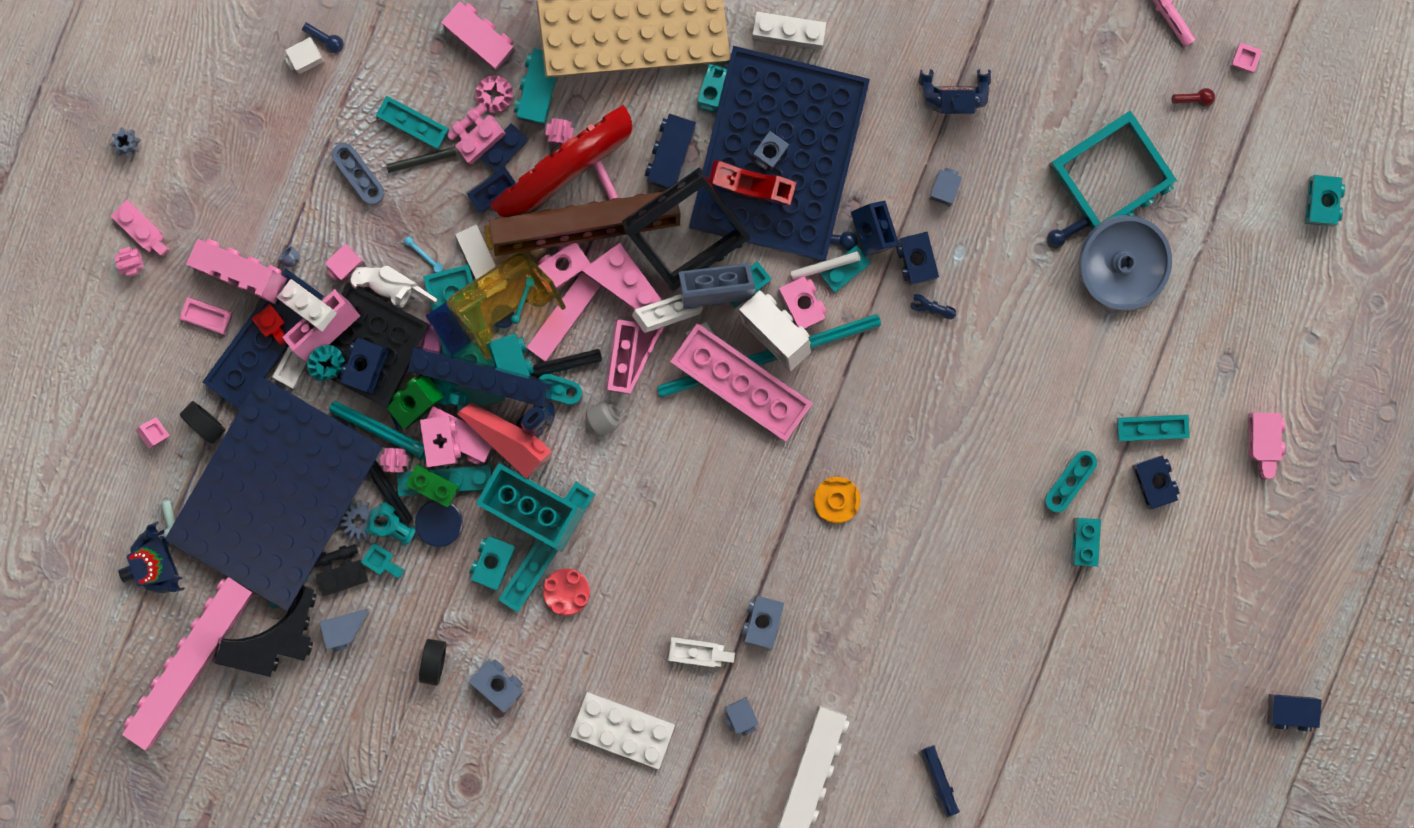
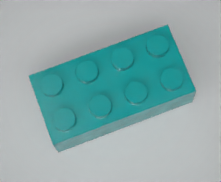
[476,463,585,552]

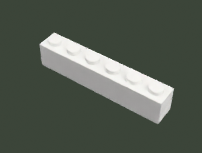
[777,705,849,828]

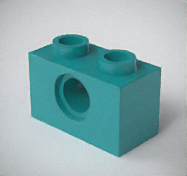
[1305,175,1345,227]
[1071,518,1101,567]
[469,535,516,590]

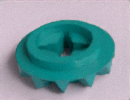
[307,345,345,382]

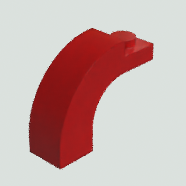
[709,160,797,205]

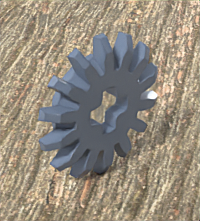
[338,500,380,542]

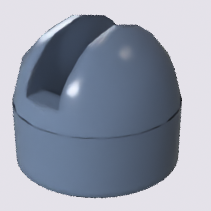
[279,246,300,267]

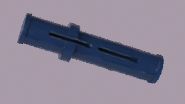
[920,745,960,817]

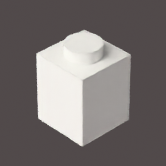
[285,37,325,74]

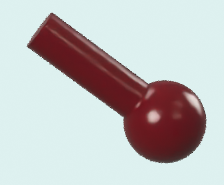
[1171,88,1215,107]

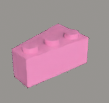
[582,243,662,310]
[604,319,664,394]

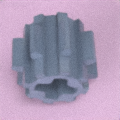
[110,127,141,157]

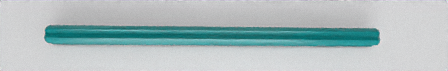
[657,314,881,397]

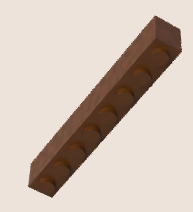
[489,190,681,256]

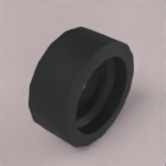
[180,401,226,444]
[419,639,446,686]

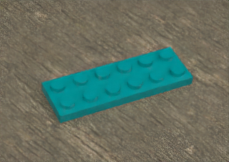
[423,264,505,411]

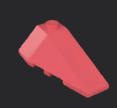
[458,402,552,479]

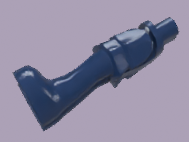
[516,402,555,437]

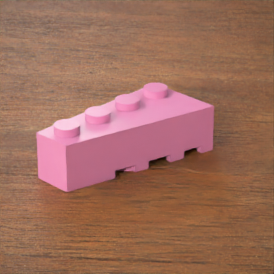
[186,238,287,304]

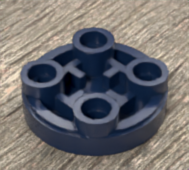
[415,500,463,547]

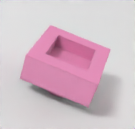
[1231,42,1262,74]
[135,417,170,449]

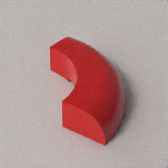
[490,105,633,217]

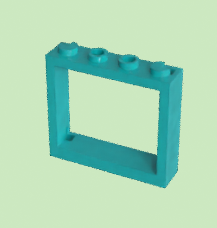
[1049,110,1177,230]

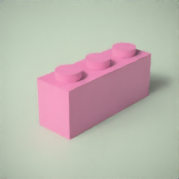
[441,1,515,72]
[283,289,360,362]
[420,406,493,465]

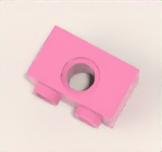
[536,243,591,292]
[779,276,827,329]

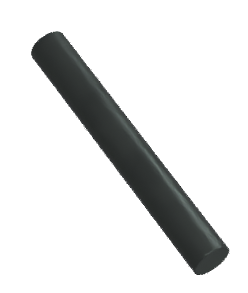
[386,147,457,173]

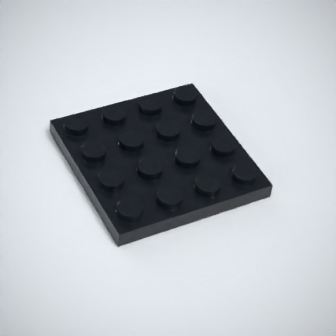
[305,283,431,408]

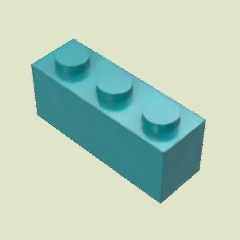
[514,48,557,126]

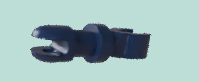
[910,294,956,320]

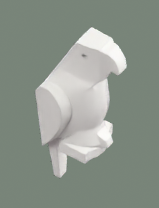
[351,266,438,308]

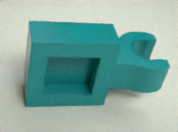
[431,377,467,405]
[361,542,405,578]

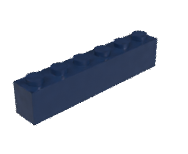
[408,347,555,407]

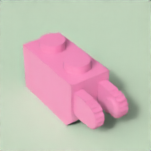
[1248,413,1285,479]

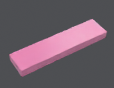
[527,272,601,362]

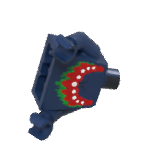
[918,69,991,114]
[118,521,185,594]

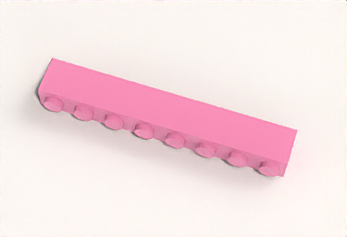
[122,577,255,750]

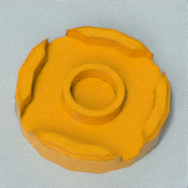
[813,476,861,523]

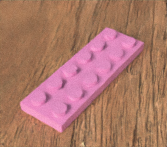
[670,323,813,442]

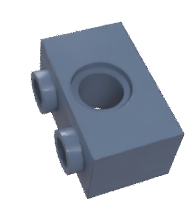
[741,595,784,649]
[469,659,524,713]

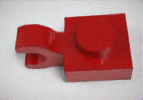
[252,304,287,346]

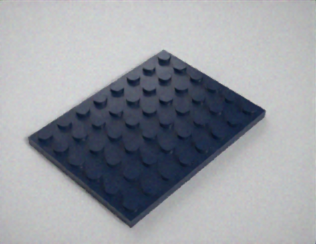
[689,46,870,261]
[165,376,383,611]

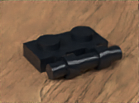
[314,544,369,597]

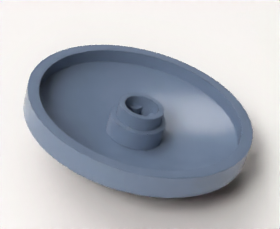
[1079,215,1172,310]

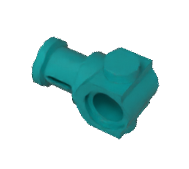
[365,502,415,547]

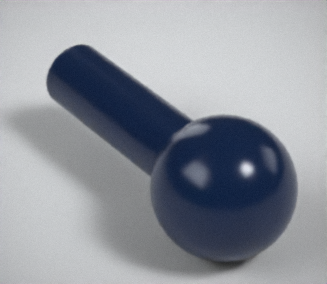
[301,22,344,54]
[1047,217,1089,248]
[830,232,858,250]

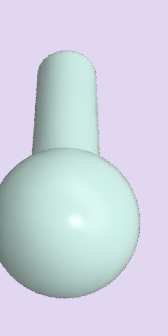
[161,500,175,544]

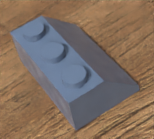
[679,263,755,308]

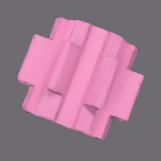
[545,118,574,145]
[114,247,144,277]
[379,448,409,472]

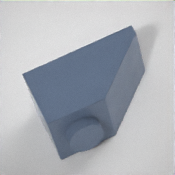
[319,609,369,652]

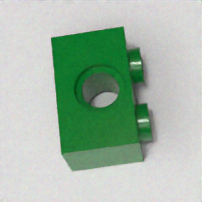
[387,376,444,429]
[405,464,461,507]

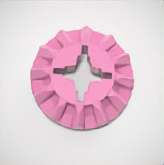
[476,75,513,113]

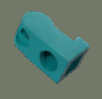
[697,64,727,113]

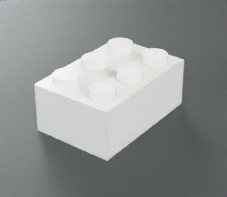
[739,290,811,372]

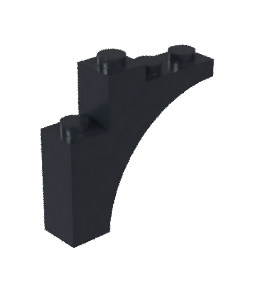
[213,585,316,677]

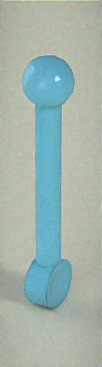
[404,237,443,272]

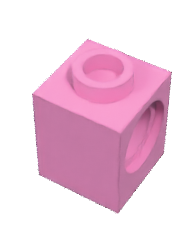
[325,244,364,282]

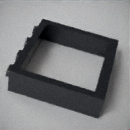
[622,167,750,291]

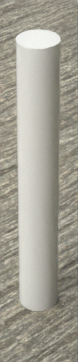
[791,251,860,280]

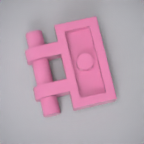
[447,103,506,164]

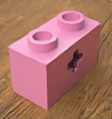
[420,416,461,467]

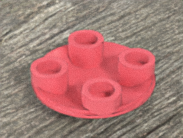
[543,568,590,616]

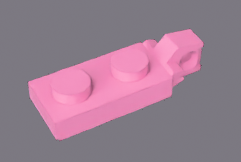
[111,200,169,257]

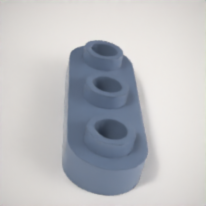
[332,143,385,205]

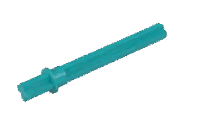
[329,401,442,468]

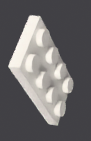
[570,692,675,769]

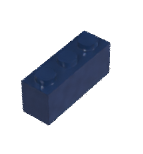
[644,113,696,189]

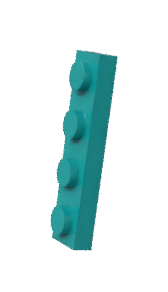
[397,465,492,496]

